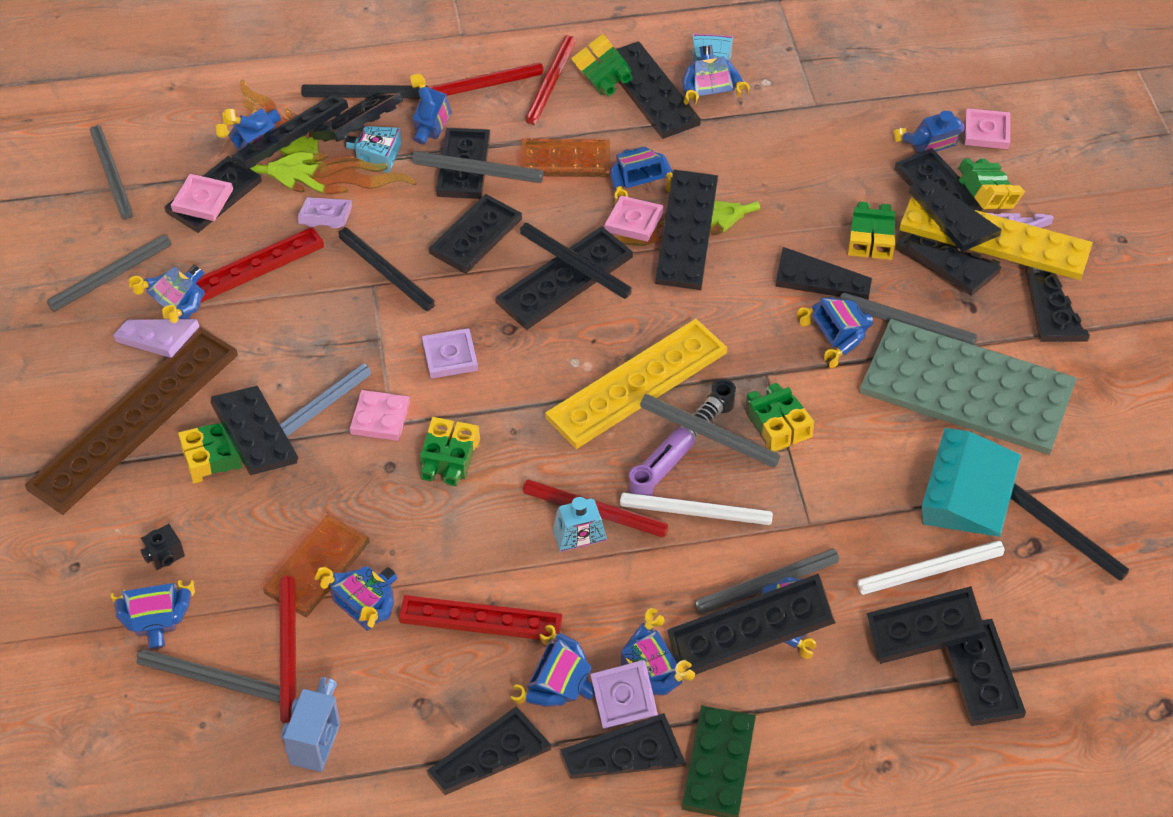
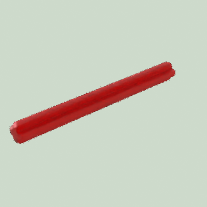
[526,35,575,125]
[428,62,544,96]
[523,479,668,538]
[279,575,297,723]

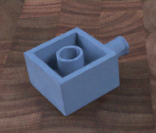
[281,677,341,772]

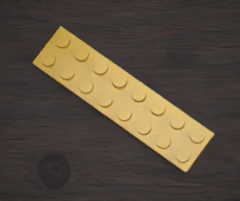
[899,197,1093,281]
[545,319,727,449]

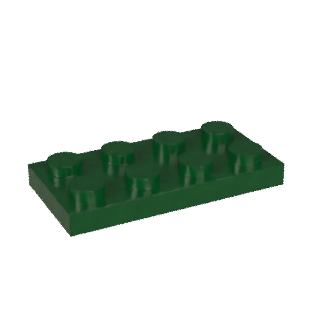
[682,705,756,817]

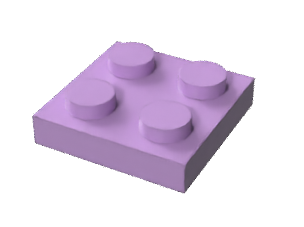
[298,197,352,228]
[422,328,478,379]
[591,660,658,729]

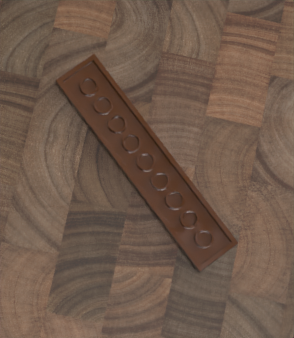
[25,328,238,515]

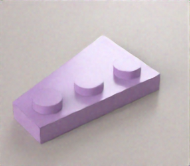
[113,319,199,358]

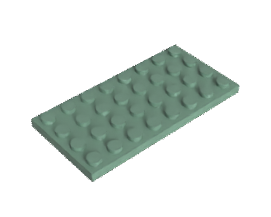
[860,319,1077,455]

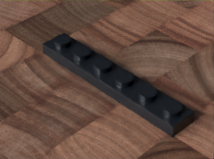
[231,95,349,169]

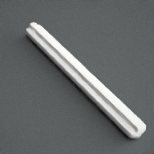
[620,493,773,525]
[857,541,1005,595]

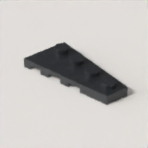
[909,179,1002,252]
[427,706,551,795]
[560,713,686,779]

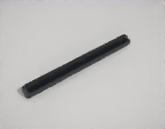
[301,84,429,98]
[520,223,632,299]
[338,227,435,311]
[1011,483,1129,581]

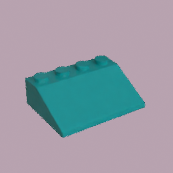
[922,428,1021,537]

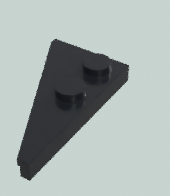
[908,243,1001,296]

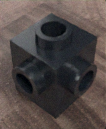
[140,524,185,571]

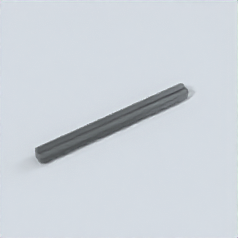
[90,125,133,220]
[412,151,544,183]
[47,235,171,311]
[840,293,977,345]
[640,394,780,467]
[695,548,839,614]
[136,649,280,703]

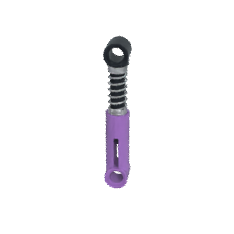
[629,379,736,496]

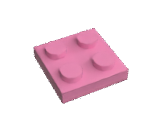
[964,109,1010,149]
[171,174,233,221]
[605,196,664,242]
[350,390,410,441]

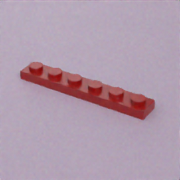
[196,227,324,303]
[399,595,562,640]

